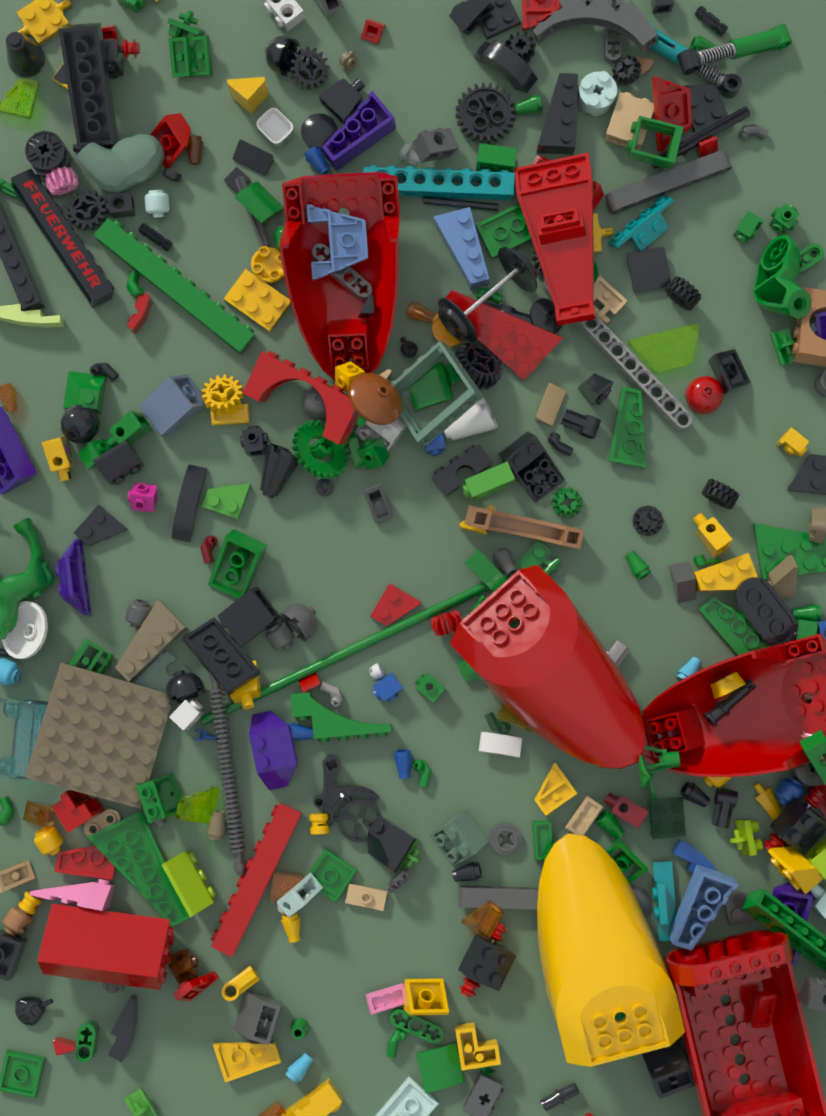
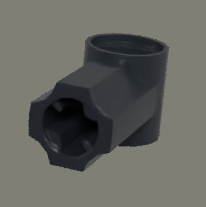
[560,409,601,439]
[712,788,738,829]

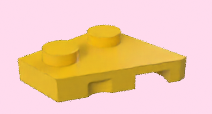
[534,763,577,816]

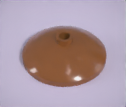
[349,373,402,425]

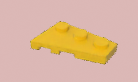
[213,1042,282,1083]

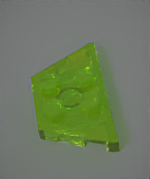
[628,323,700,373]

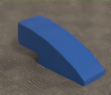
[672,839,717,872]

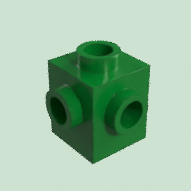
[769,203,800,235]

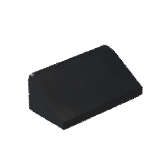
[232,139,274,176]

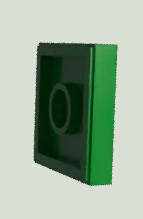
[309,848,358,903]
[0,1049,46,1098]

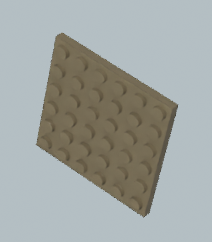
[25,663,171,809]

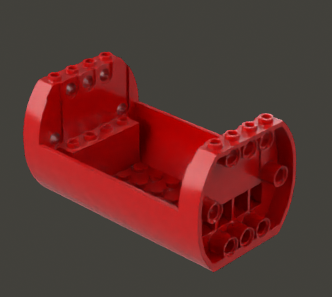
[665,930,826,1116]

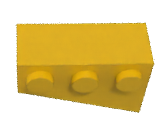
[693,553,758,592]
[281,1078,343,1116]

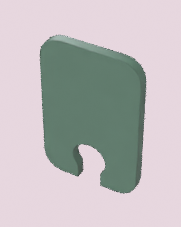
[134,652,190,693]

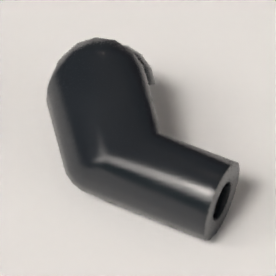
[90,363,119,381]

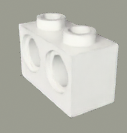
[263,0,305,32]
[169,700,205,731]

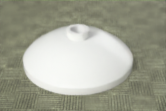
[2,601,48,659]

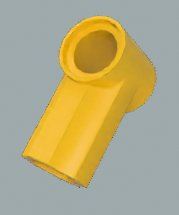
[222,965,260,1001]

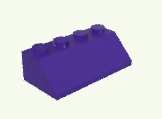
[0,407,37,495]

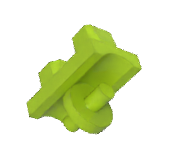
[730,819,763,856]

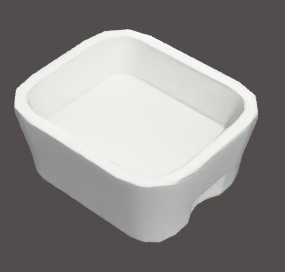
[257,108,293,146]

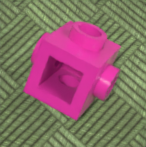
[128,483,158,512]

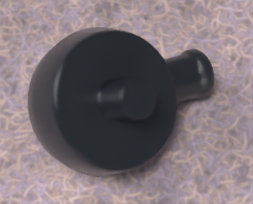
[400,337,418,358]

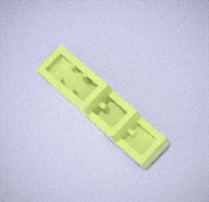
[0,304,64,328]

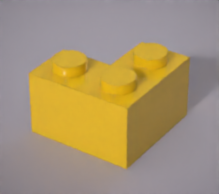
[455,1022,501,1071]

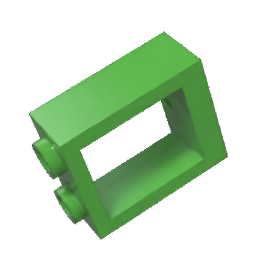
[462,462,515,502]

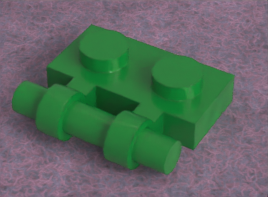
[515,540,562,575]

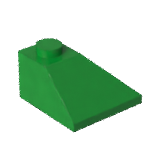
[63,371,107,413]

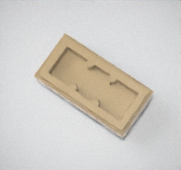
[565,796,603,835]
[345,883,387,911]

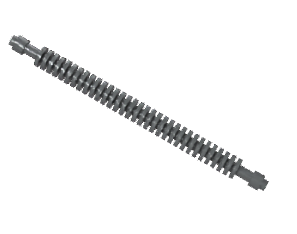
[208,671,246,875]

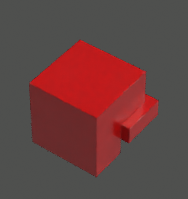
[51,790,104,833]

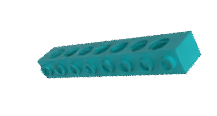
[363,165,515,201]

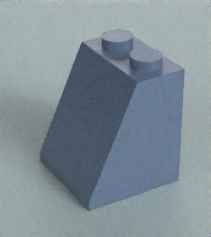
[139,374,206,435]

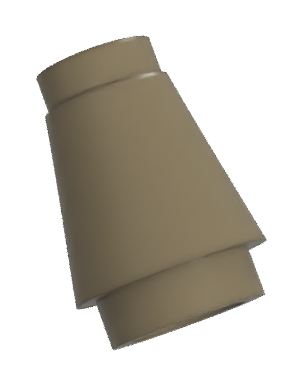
[206,810,226,840]

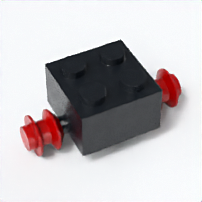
[104,39,140,79]
[764,788,826,855]
[458,921,517,998]

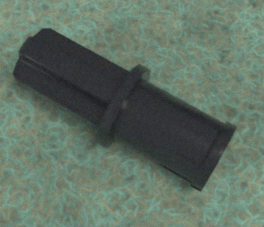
[540,1083,579,1112]

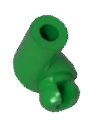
[413,759,431,788]
[0,796,14,826]

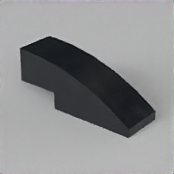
[108,994,138,1063]

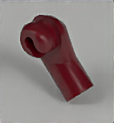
[200,536,218,564]

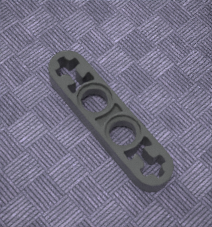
[604,0,623,64]
[311,244,372,300]

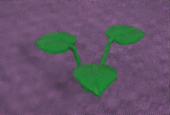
[638,712,680,800]

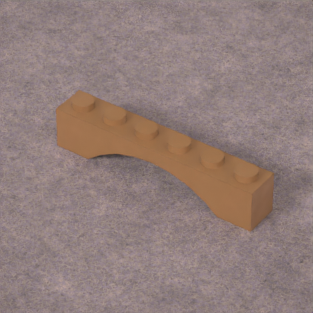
[465,505,584,549]

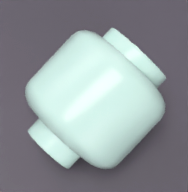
[144,190,170,218]

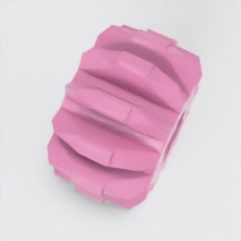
[45,166,79,196]

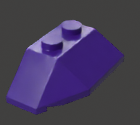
[56,539,92,616]
[249,710,298,790]

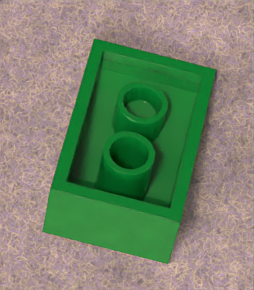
[208,529,268,599]

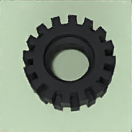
[665,276,702,311]
[702,479,740,509]

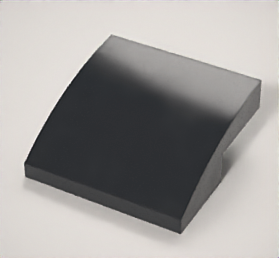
[626,247,671,293]

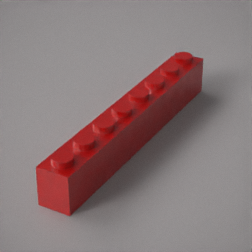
[210,802,302,957]

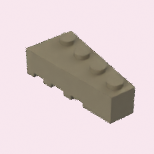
[115,600,188,682]

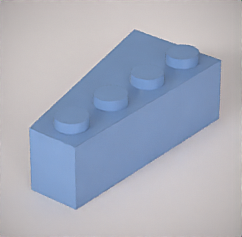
[433,207,489,290]
[668,864,739,950]

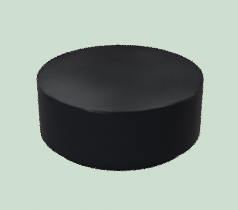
[162,168,182,183]

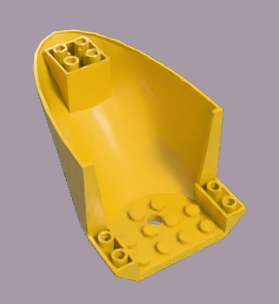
[537,833,685,1067]

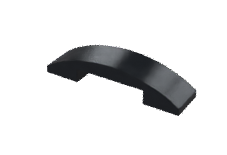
[171,464,207,543]

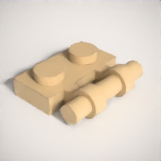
[594,276,628,325]

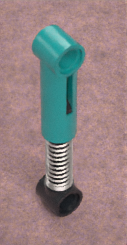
[648,21,742,98]

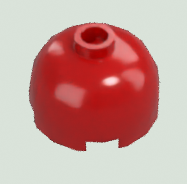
[685,376,724,415]

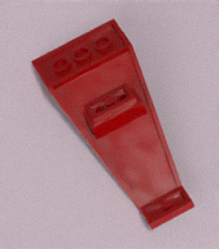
[514,152,596,326]

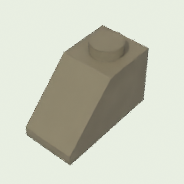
[767,555,798,599]

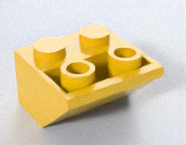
[768,846,823,894]

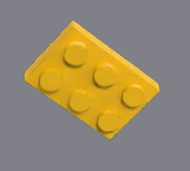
[224,269,291,332]

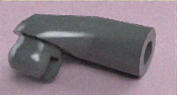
[740,124,769,139]

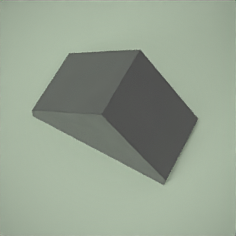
[669,562,696,603]

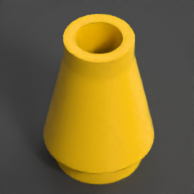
[281,912,300,943]

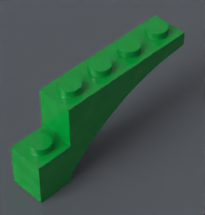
[290,692,392,742]

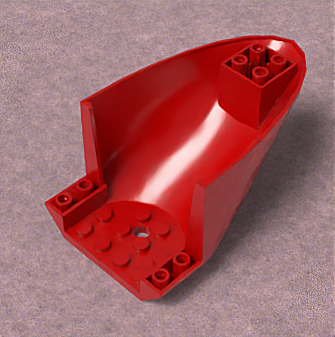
[279,172,400,381]
[450,565,645,769]
[642,633,826,777]

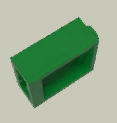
[626,115,683,169]
[136,773,186,824]

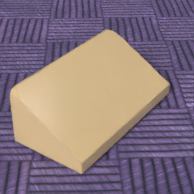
[535,383,566,426]

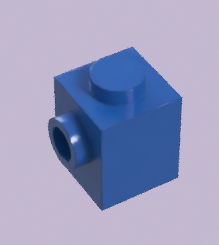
[372,673,403,702]

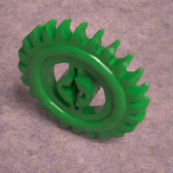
[292,420,350,479]

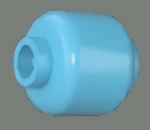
[0,658,21,686]

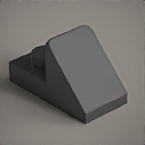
[363,483,393,523]

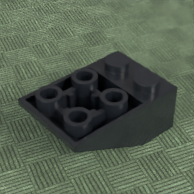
[498,431,565,503]
[642,1039,695,1099]

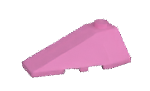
[30,878,115,911]

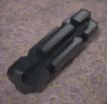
[695,6,728,36]
[138,223,173,251]

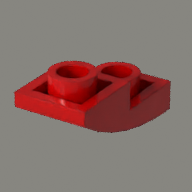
[127,292,153,334]

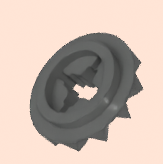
[490,823,522,855]
[387,868,412,893]

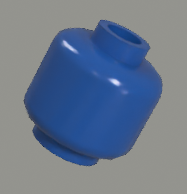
[775,776,805,806]

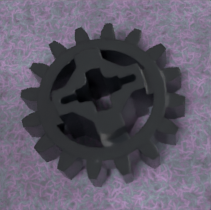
[289,47,330,90]
[65,188,108,231]

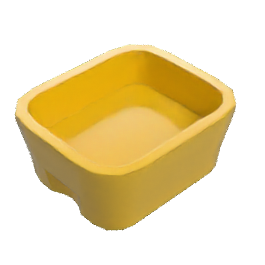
[710,672,746,699]

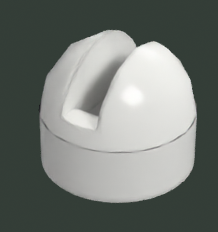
[369,663,385,680]

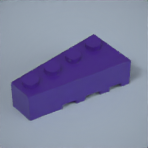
[322,90,396,171]

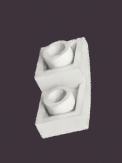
[479,732,522,758]

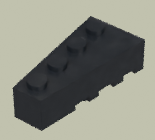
[536,73,578,155]

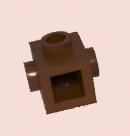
[169,949,199,985]

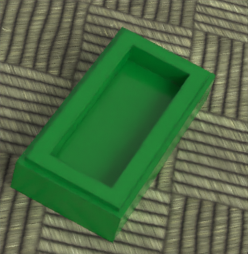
[532,820,553,861]

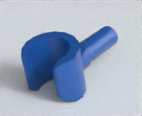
[192,729,219,741]

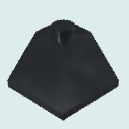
[368,815,416,873]

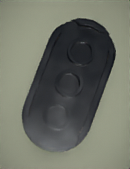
[734,577,797,646]

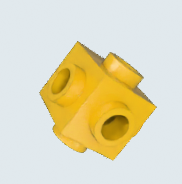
[335,361,364,393]

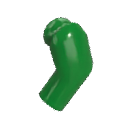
[126,271,144,298]
[475,287,503,304]
[386,1029,407,1058]

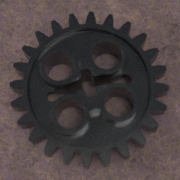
[455,82,516,144]

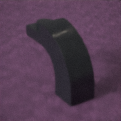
[474,40,538,93]

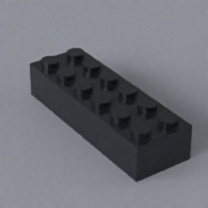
[58,23,119,147]

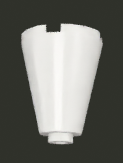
[444,398,498,441]

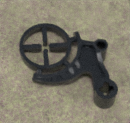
[313,755,380,843]

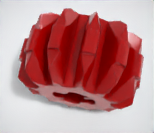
[431,610,463,636]

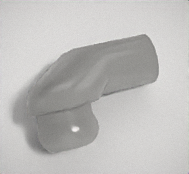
[319,682,343,707]

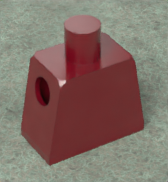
[604,792,648,829]

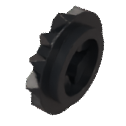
[612,55,641,85]
[633,505,664,536]

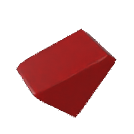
[361,19,385,44]
[102,24,120,45]
[696,136,718,158]
[299,673,321,693]
[53,1037,76,1056]

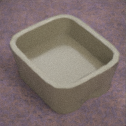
[809,507,826,544]

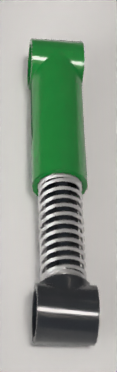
[677,24,792,75]

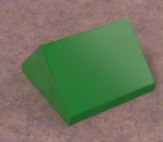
[605,839,649,884]

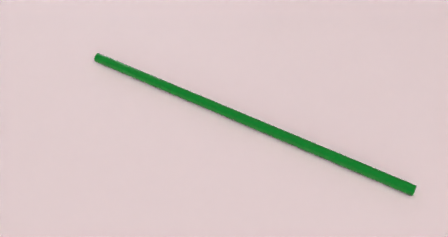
[201,572,511,725]

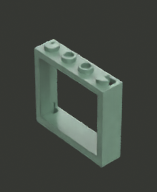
[391,341,484,446]

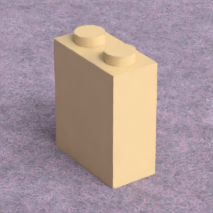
[604,92,654,151]

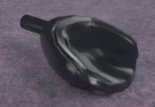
[15,997,53,1026]

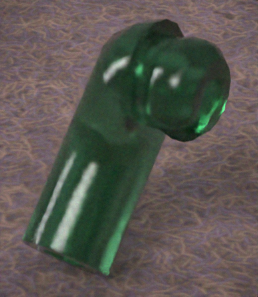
[484,712,511,734]

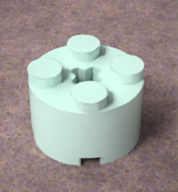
[577,71,617,116]

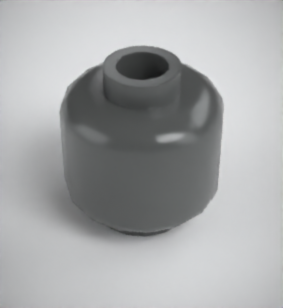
[125,599,152,629]
[266,621,294,651]

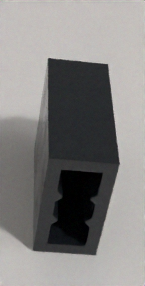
[218,586,280,647]

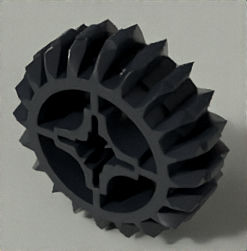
[453,343,502,390]

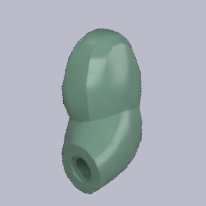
[75,134,165,193]

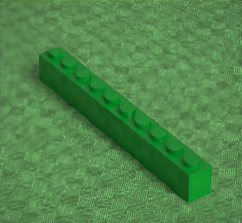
[94,218,256,356]

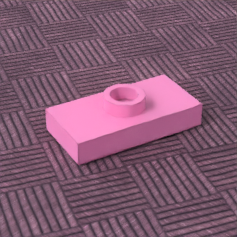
[365,983,404,1015]

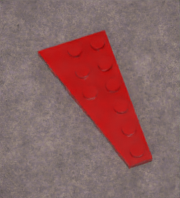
[445,289,563,380]

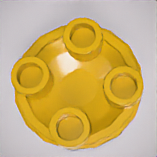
[251,246,284,283]

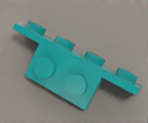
[608,196,674,251]
[652,861,676,941]

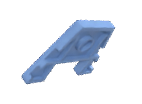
[306,204,368,281]

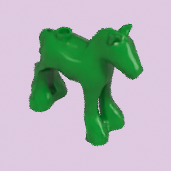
[0,518,54,639]

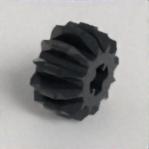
[505,31,536,63]

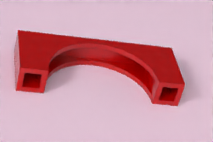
[242,351,359,445]

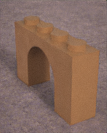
[792,287,826,367]

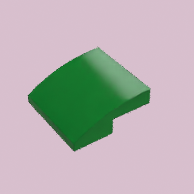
[168,36,213,77]
[235,181,284,223]
[408,362,454,411]
[416,1042,465,1093]

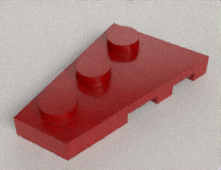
[54,846,116,880]

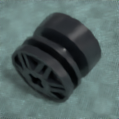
[25,131,72,179]

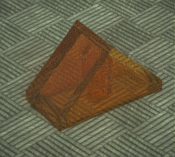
[23,801,55,827]
[270,871,304,904]
[461,900,504,938]

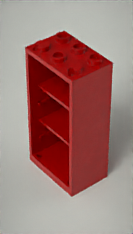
[37,904,175,990]

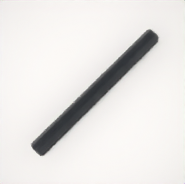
[651,106,750,169]

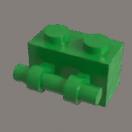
[68,638,114,674]

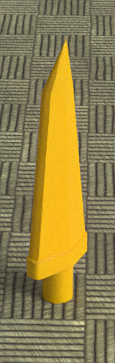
[753,782,782,820]

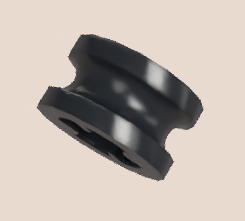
[316,478,334,496]

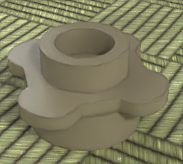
[339,51,357,72]

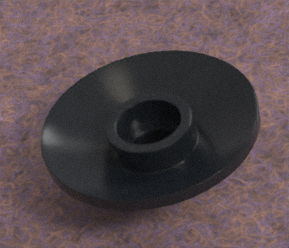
[530,298,562,334]

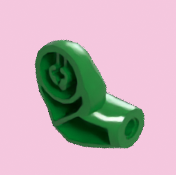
[752,235,812,319]

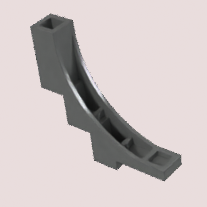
[533,0,659,53]

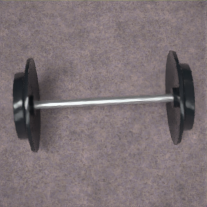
[438,247,537,343]

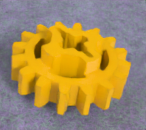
[201,374,243,414]

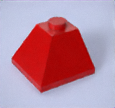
[150,113,191,169]

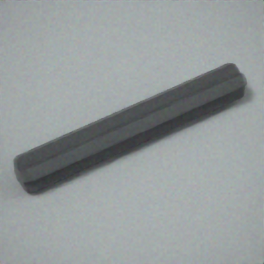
[235,176,271,247]

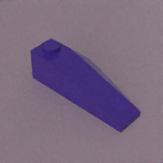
[772,882,813,966]

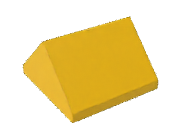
[227,77,269,114]
[404,979,449,1015]

